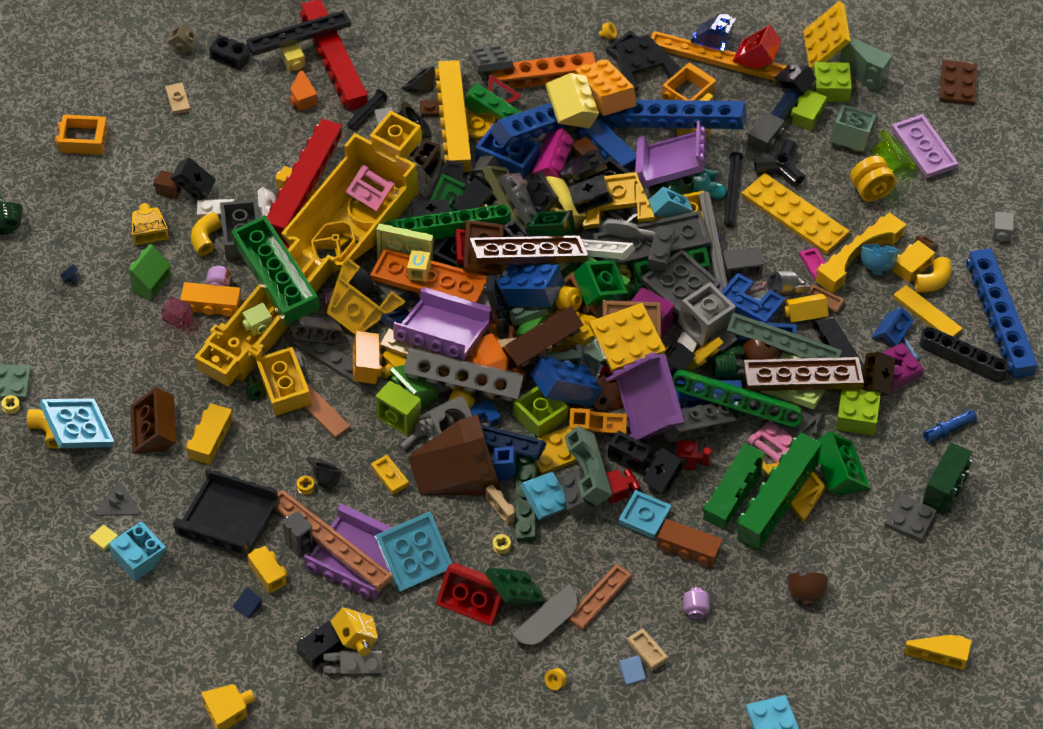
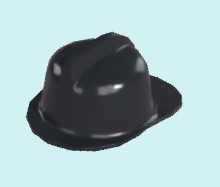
[397,101,431,136]
[306,457,346,489]

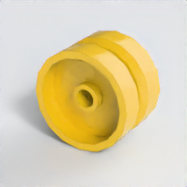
[849,156,897,202]

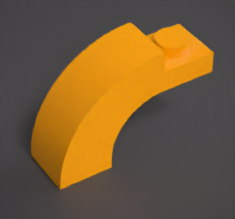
[569,408,627,434]

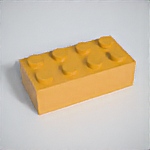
[575,60,636,116]

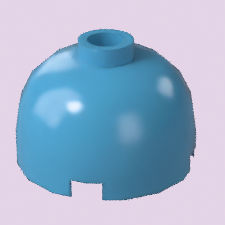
[861,244,898,275]

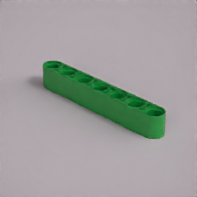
[383,204,511,239]
[672,370,802,427]

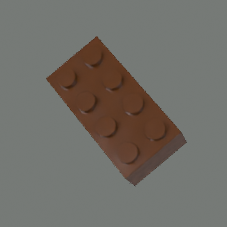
[502,305,584,368]

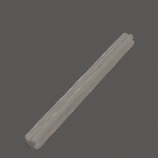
[699,192,728,292]

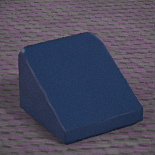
[233,587,262,619]

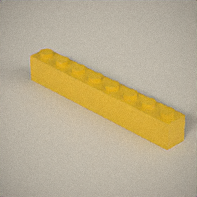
[435,60,471,173]

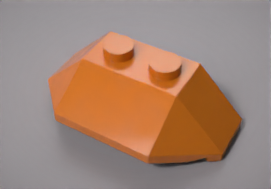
[464,333,509,400]

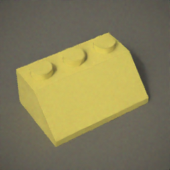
[546,73,599,129]
[546,176,587,230]

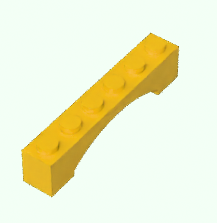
[815,212,906,293]

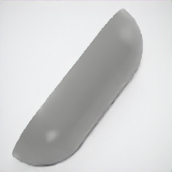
[511,584,577,645]

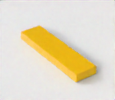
[893,285,963,337]

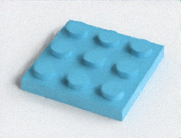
[39,399,115,448]
[374,511,452,592]

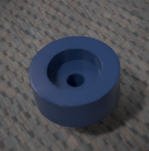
[59,264,79,284]

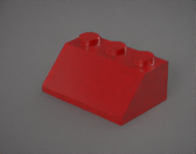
[732,24,781,69]
[436,562,504,626]

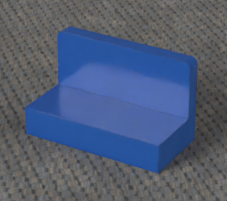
[872,307,914,347]

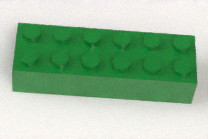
[231,215,320,325]
[737,432,822,551]

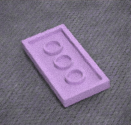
[891,114,959,179]

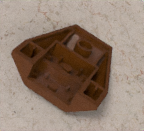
[408,414,502,495]

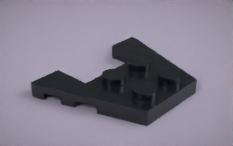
[616,35,681,91]

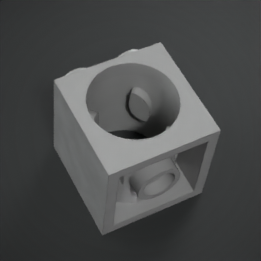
[677,282,736,347]
[418,396,473,442]

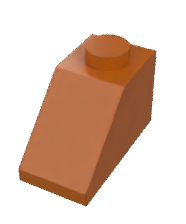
[289,70,318,112]

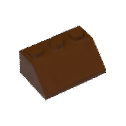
[131,387,176,454]

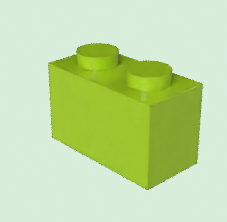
[791,89,827,131]

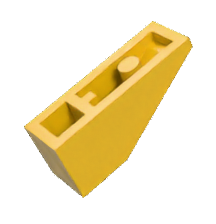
[903,635,972,670]

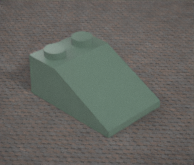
[839,37,892,91]
[829,105,876,152]

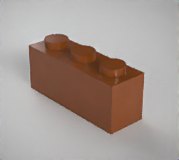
[656,519,723,568]

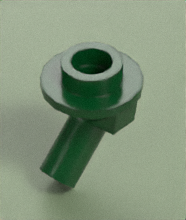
[246,376,266,401]

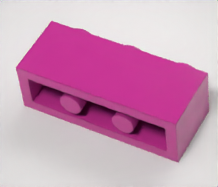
[532,128,574,178]

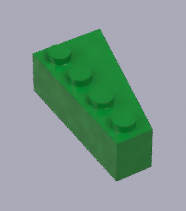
[702,442,765,530]

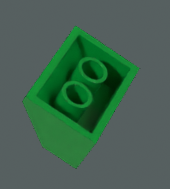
[816,431,871,495]

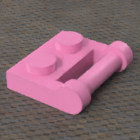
[346,165,395,212]
[747,420,794,463]

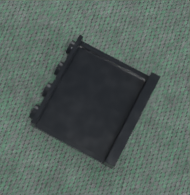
[173,469,280,558]

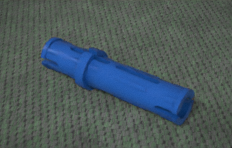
[923,409,977,443]

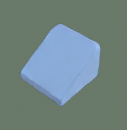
[619,656,646,685]

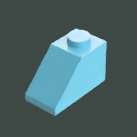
[648,187,693,218]

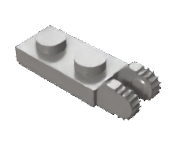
[324,651,382,674]

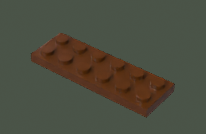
[469,236,588,265]
[743,357,864,391]

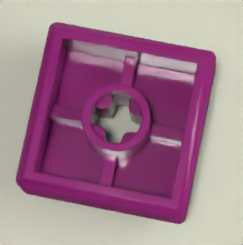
[881,343,924,390]

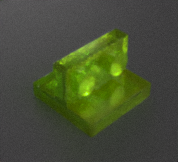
[871,129,916,174]

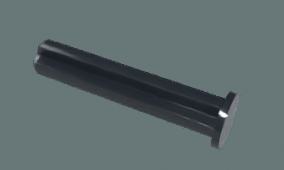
[347,89,388,130]

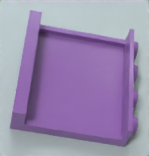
[635,120,707,188]
[393,287,493,361]
[606,352,684,442]
[304,504,392,601]

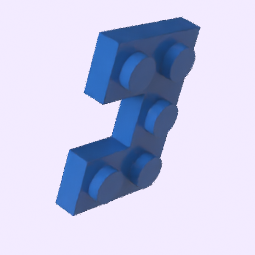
[721,273,786,323]

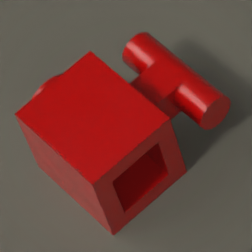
[677,440,711,470]
[606,469,641,504]

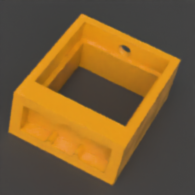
[661,63,716,101]
[55,115,108,155]

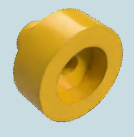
[599,22,617,40]
[545,668,567,690]

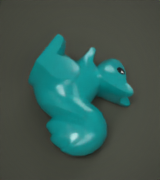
[684,168,727,199]

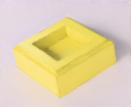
[89,524,118,551]

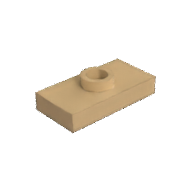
[165,83,190,115]
[626,629,669,671]

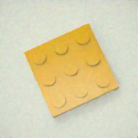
[803,1,851,70]
[589,303,666,372]

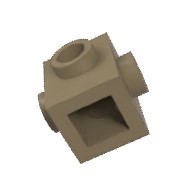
[167,23,198,54]

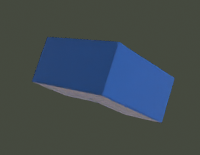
[470,399,501,427]

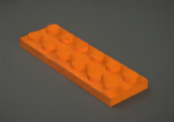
[370,248,487,303]

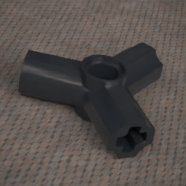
[754,139,806,187]

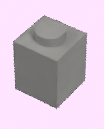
[992,212,1014,242]

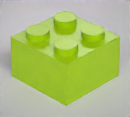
[813,62,852,102]
[375,381,421,436]
[513,386,569,438]
[835,389,881,436]

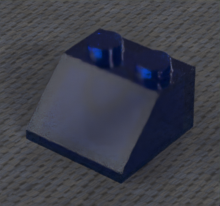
[691,14,735,51]

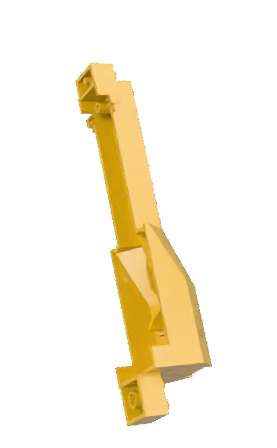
[194,110,422,387]

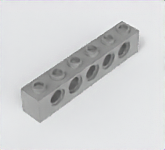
[404,348,523,401]

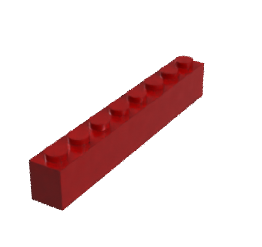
[299,0,368,111]
[266,118,342,240]

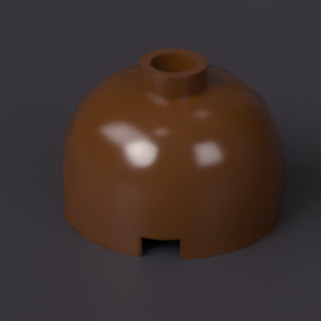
[741,339,780,362]
[788,572,828,606]

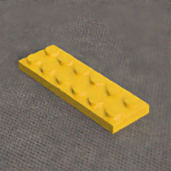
[741,173,849,255]

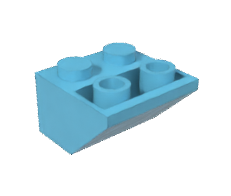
[109,521,166,581]

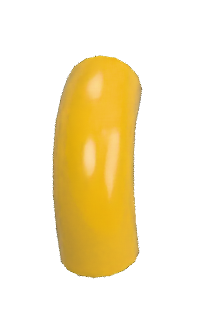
[190,211,222,257]
[915,257,952,293]
[27,409,60,449]

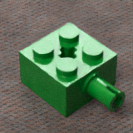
[573,260,628,306]

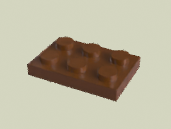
[939,59,977,106]
[463,220,503,276]

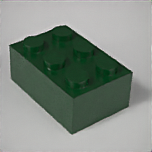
[922,442,973,515]

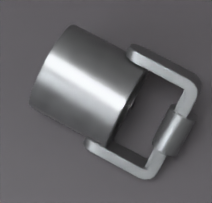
[766,271,811,296]

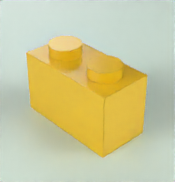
[892,240,935,283]

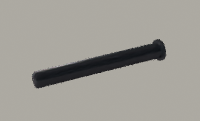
[724,151,743,227]

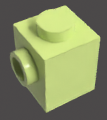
[242,303,273,337]

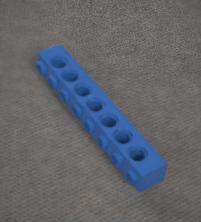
[601,100,747,129]
[966,248,1038,379]

